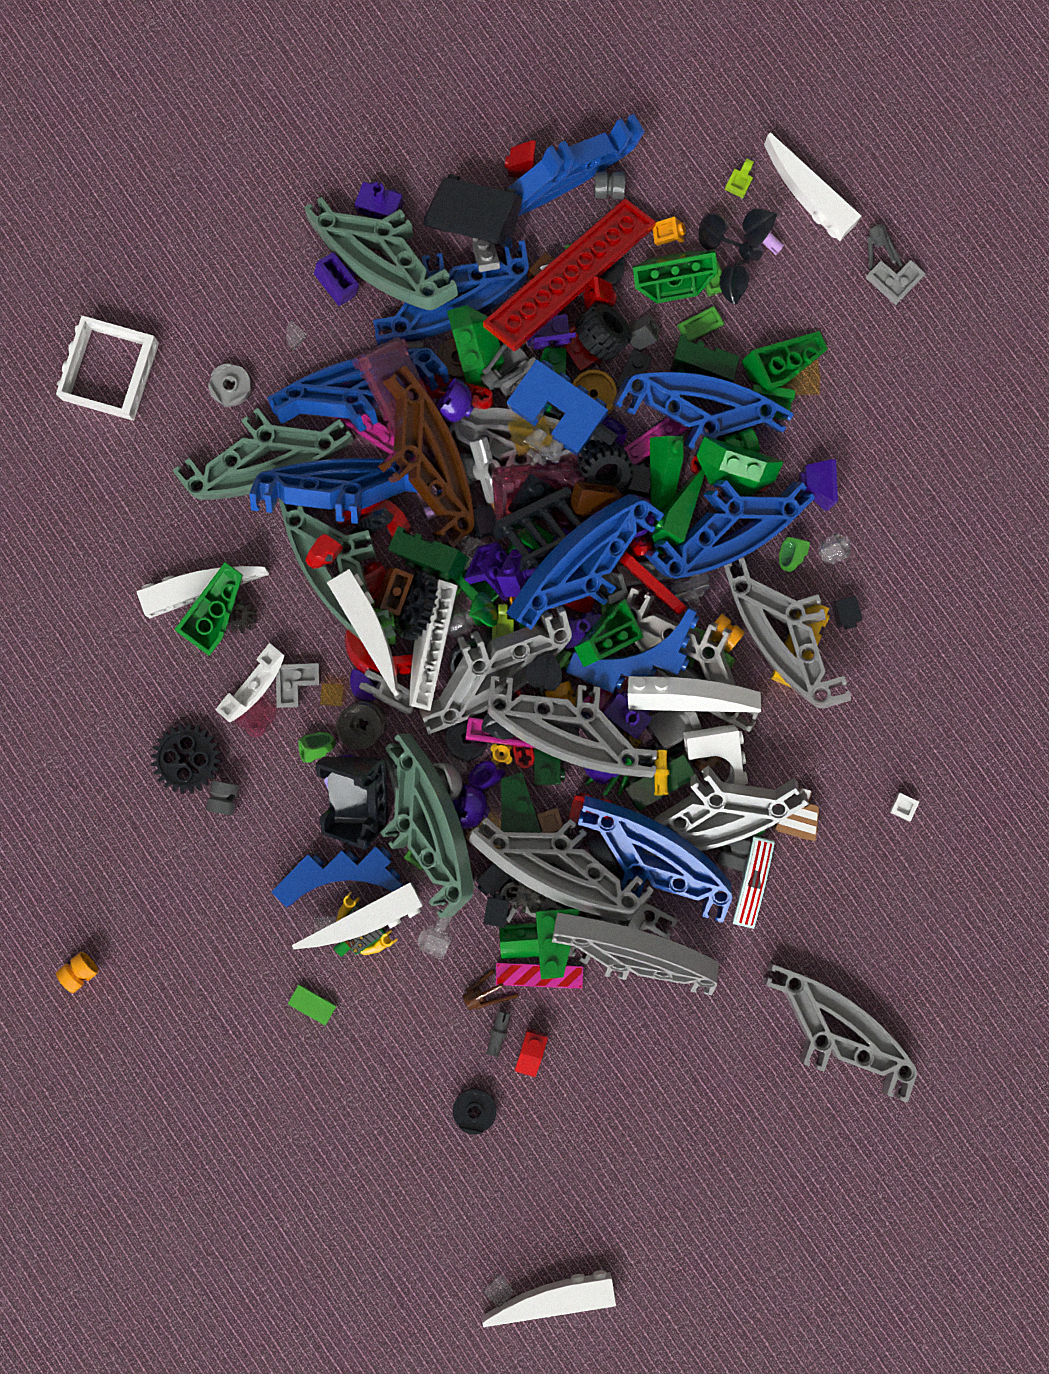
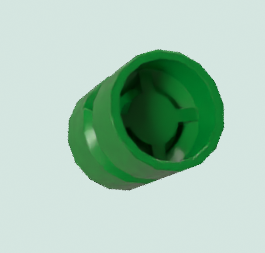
[722,427,760,453]

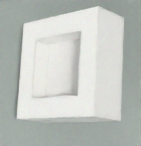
[889,793,919,821]

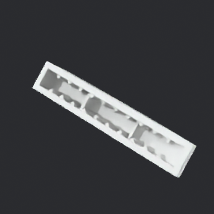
[764,133,861,241]
[136,566,269,618]
[327,569,399,696]
[409,579,458,711]
[628,676,761,712]
[292,882,424,949]
[482,1270,616,1327]

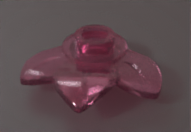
[234,699,276,738]

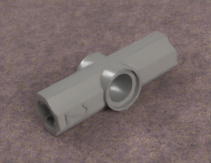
[469,436,504,503]

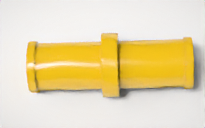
[654,750,670,795]

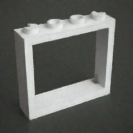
[56,316,159,421]

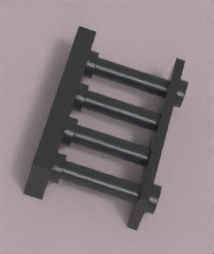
[493,486,582,572]

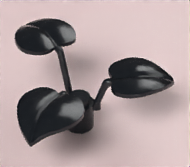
[698,208,778,305]
[482,652,579,740]

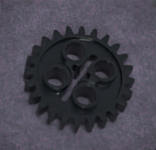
[394,571,438,641]
[151,724,222,794]

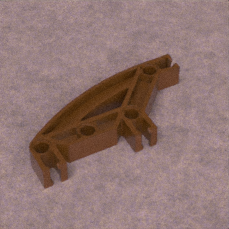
[378,365,474,548]

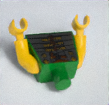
[333,892,398,957]

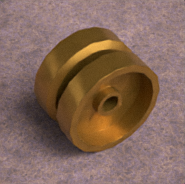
[573,370,617,417]

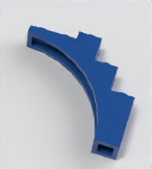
[566,607,699,693]
[271,846,408,907]

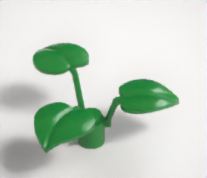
[469,592,541,629]

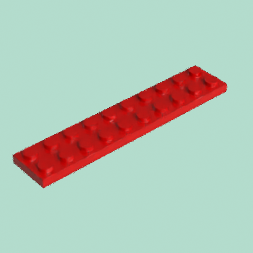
[483,198,656,352]

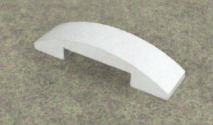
[215,643,284,722]

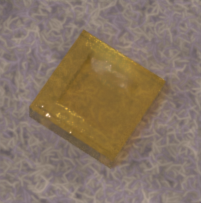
[320,683,344,707]

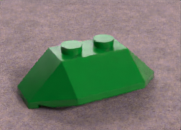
[632,251,717,304]
[447,305,504,388]
[696,436,783,496]

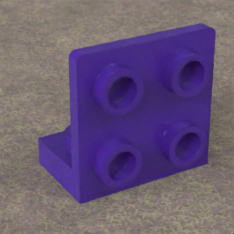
[527,314,576,350]
[464,542,510,601]

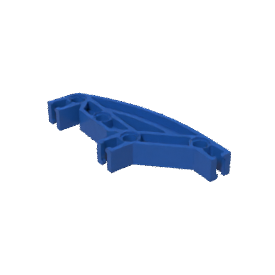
[508,114,644,216]
[373,240,529,347]
[267,348,450,432]
[612,372,794,453]
[249,458,418,524]
[644,480,815,579]
[506,494,664,630]
[578,796,732,923]

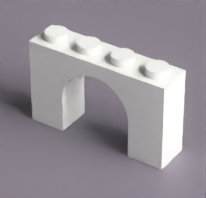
[683,724,748,819]

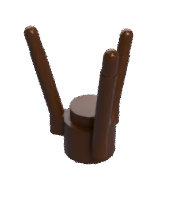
[462,969,519,1010]

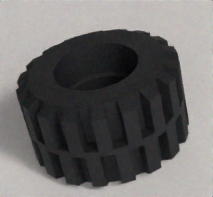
[575,302,631,361]
[576,440,634,492]

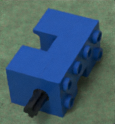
[506,359,618,457]

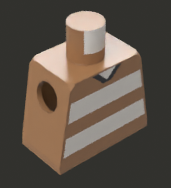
[772,788,819,841]

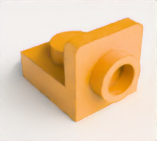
[653,216,686,246]

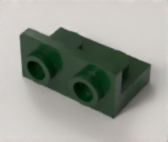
[534,748,565,785]

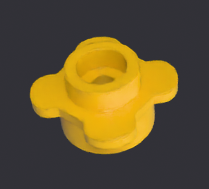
[491,744,512,765]

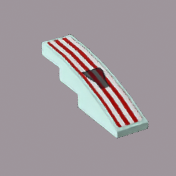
[732,836,775,929]

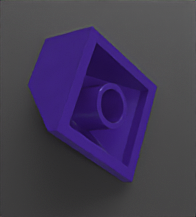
[799,459,838,511]

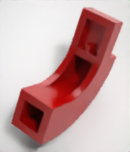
[338,499,413,538]
[344,630,413,676]

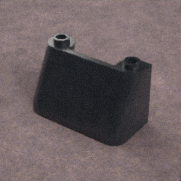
[423,174,523,248]
[315,756,388,849]

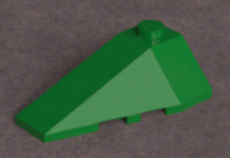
[741,331,828,390]
[650,436,683,521]
[652,469,705,554]
[174,562,243,656]

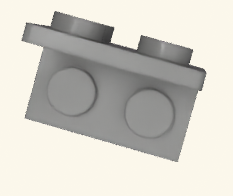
[499,347,536,397]
[647,710,702,750]

